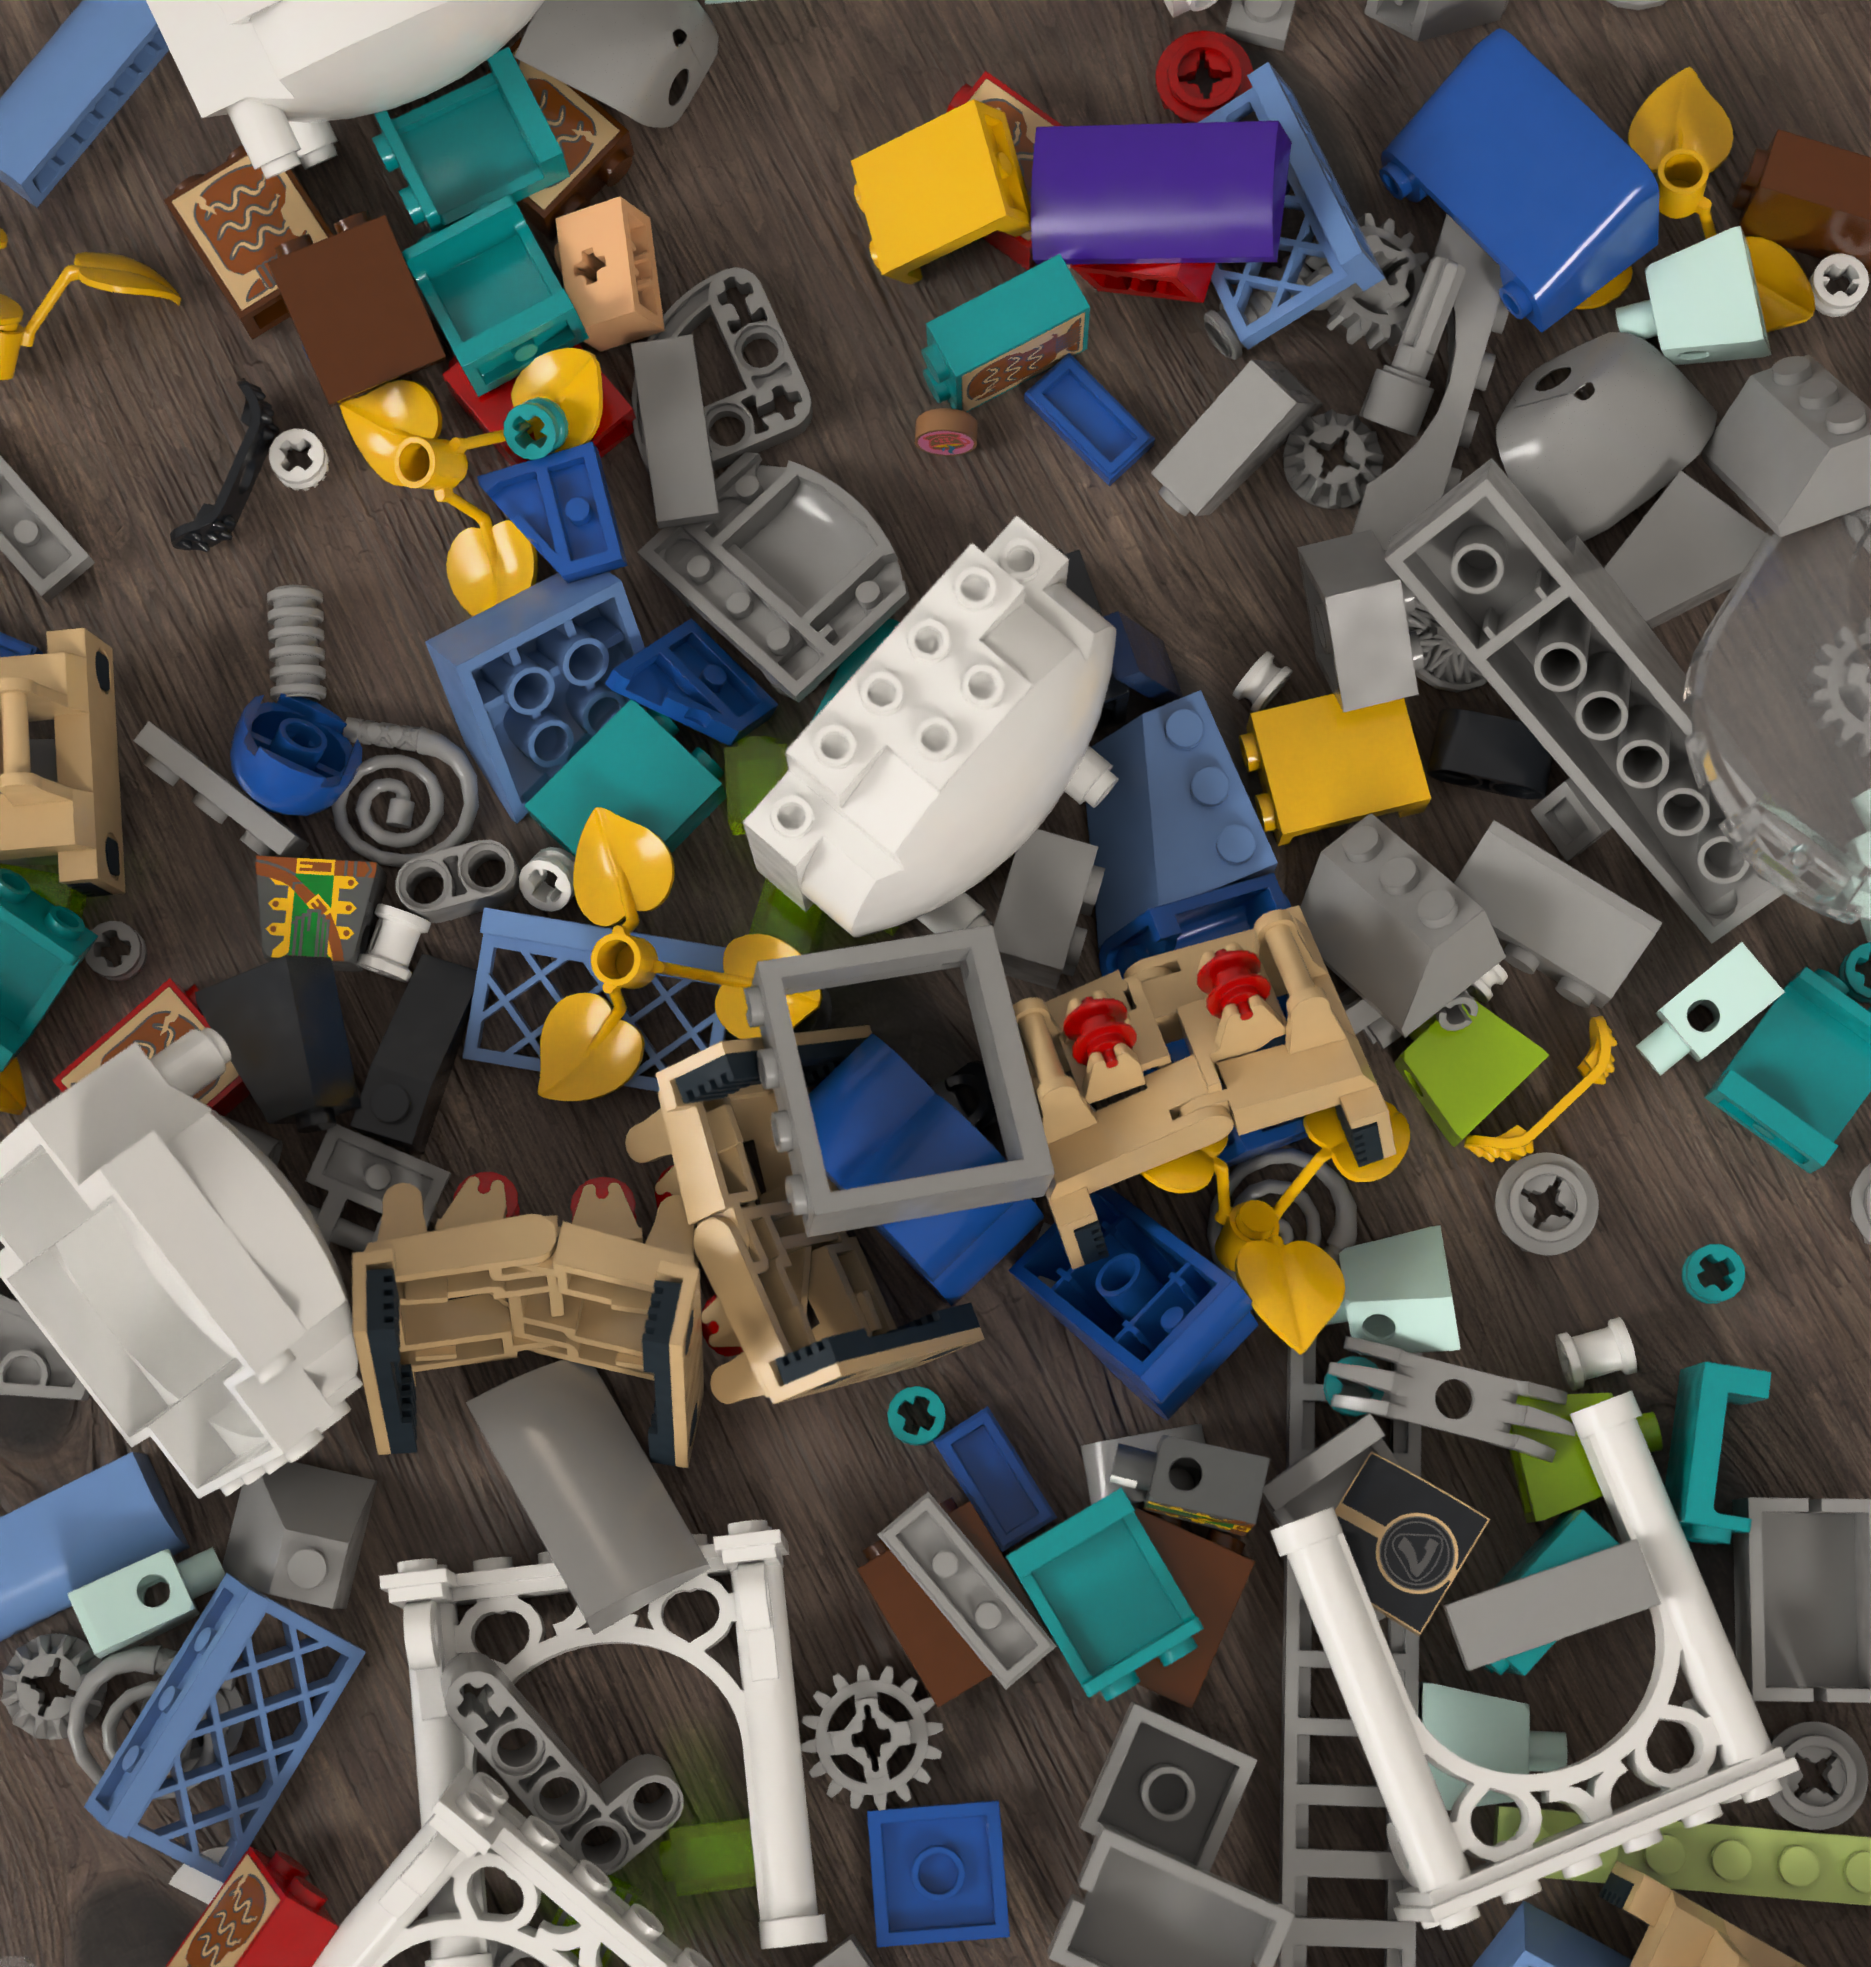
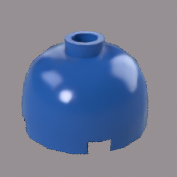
[230,694,362,816]

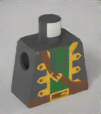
[255,856,387,972]
[1109,1435,1270,1536]

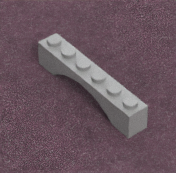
[1352,213,1509,550]

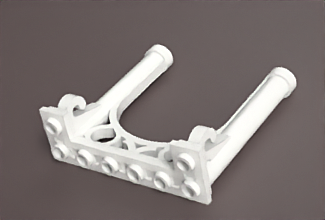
[1270,1390,1800,1930]
[379,1520,828,1967]
[312,1766,713,1967]

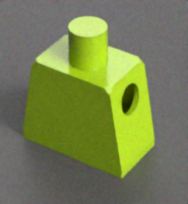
[1394,1001,1549,1148]
[1509,1393,1663,1523]

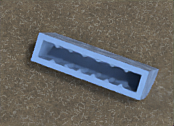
[0,0,169,208]
[0,1452,190,1642]

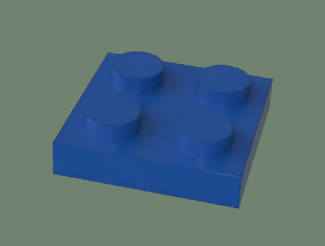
[867,1799,1010,1947]

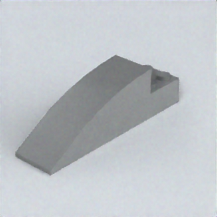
[1384,458,1817,944]

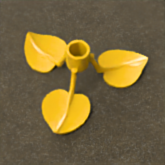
[1574,67,1815,332]
[0,228,181,380]
[340,348,603,617]
[538,807,823,1101]
[1140,1100,1410,1354]

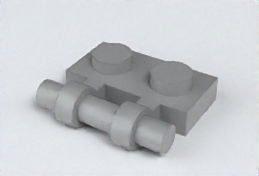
[304,1124,451,1252]

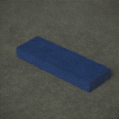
[1103,611,1183,706]

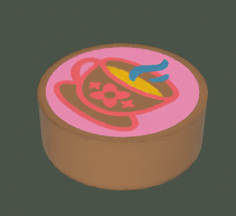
[915,408,978,456]

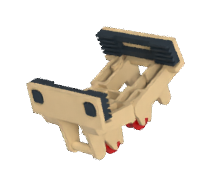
[352,1172,704,1468]

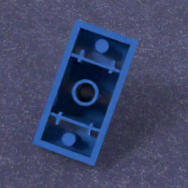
[808,1034,1045,1307]
[1008,1186,1259,1421]

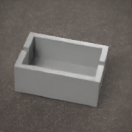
[1732,1497,1871,1703]
[1047,1823,1295,1967]

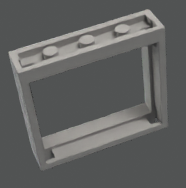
[744,925,1055,1237]

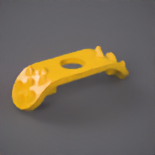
[1464,1016,1617,1162]

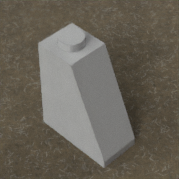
[1151,359,1323,516]
[1604,470,1783,629]

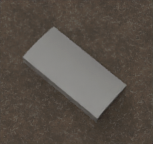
[466,1360,710,1635]

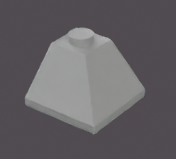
[222,1461,377,1609]

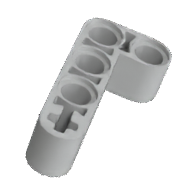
[441,1652,684,1875]

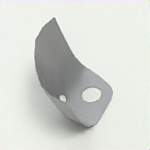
[514,0,719,128]
[1496,332,1718,543]

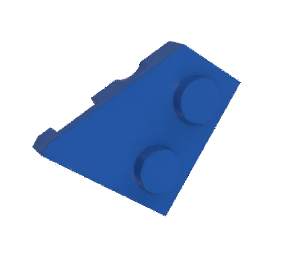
[477,442,628,584]
[605,618,779,746]

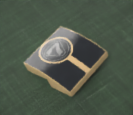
[1335,1452,1490,1636]

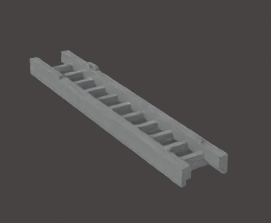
[1277,1338,1422,1967]

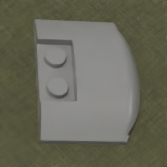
[637,452,910,702]

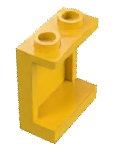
[851,99,1031,285]
[1239,693,1431,846]

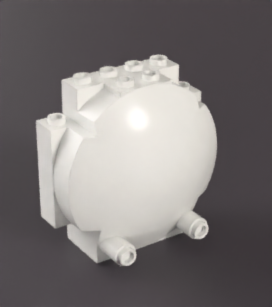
[146,0,546,179]
[743,516,1119,938]
[0,1028,363,1499]

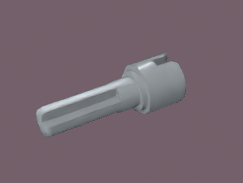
[1359,256,1466,437]

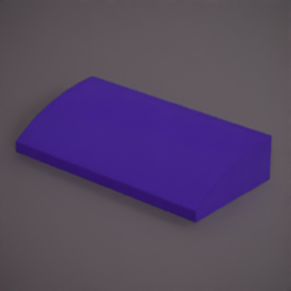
[1031,121,1292,265]

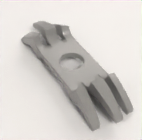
[1327,1336,1576,1462]

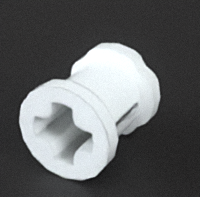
[357,904,431,983]
[1555,1317,1637,1390]

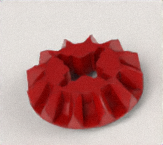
[1155,31,1253,123]

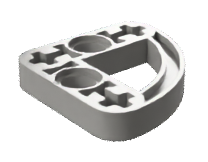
[632,267,813,476]

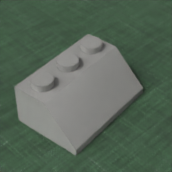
[1702,355,1871,538]
[1300,813,1506,1037]
[1454,820,1663,1009]

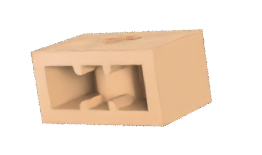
[554,196,665,352]

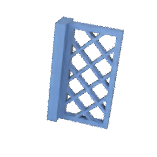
[1198,62,1385,349]
[463,907,727,1092]
[84,1573,366,1883]

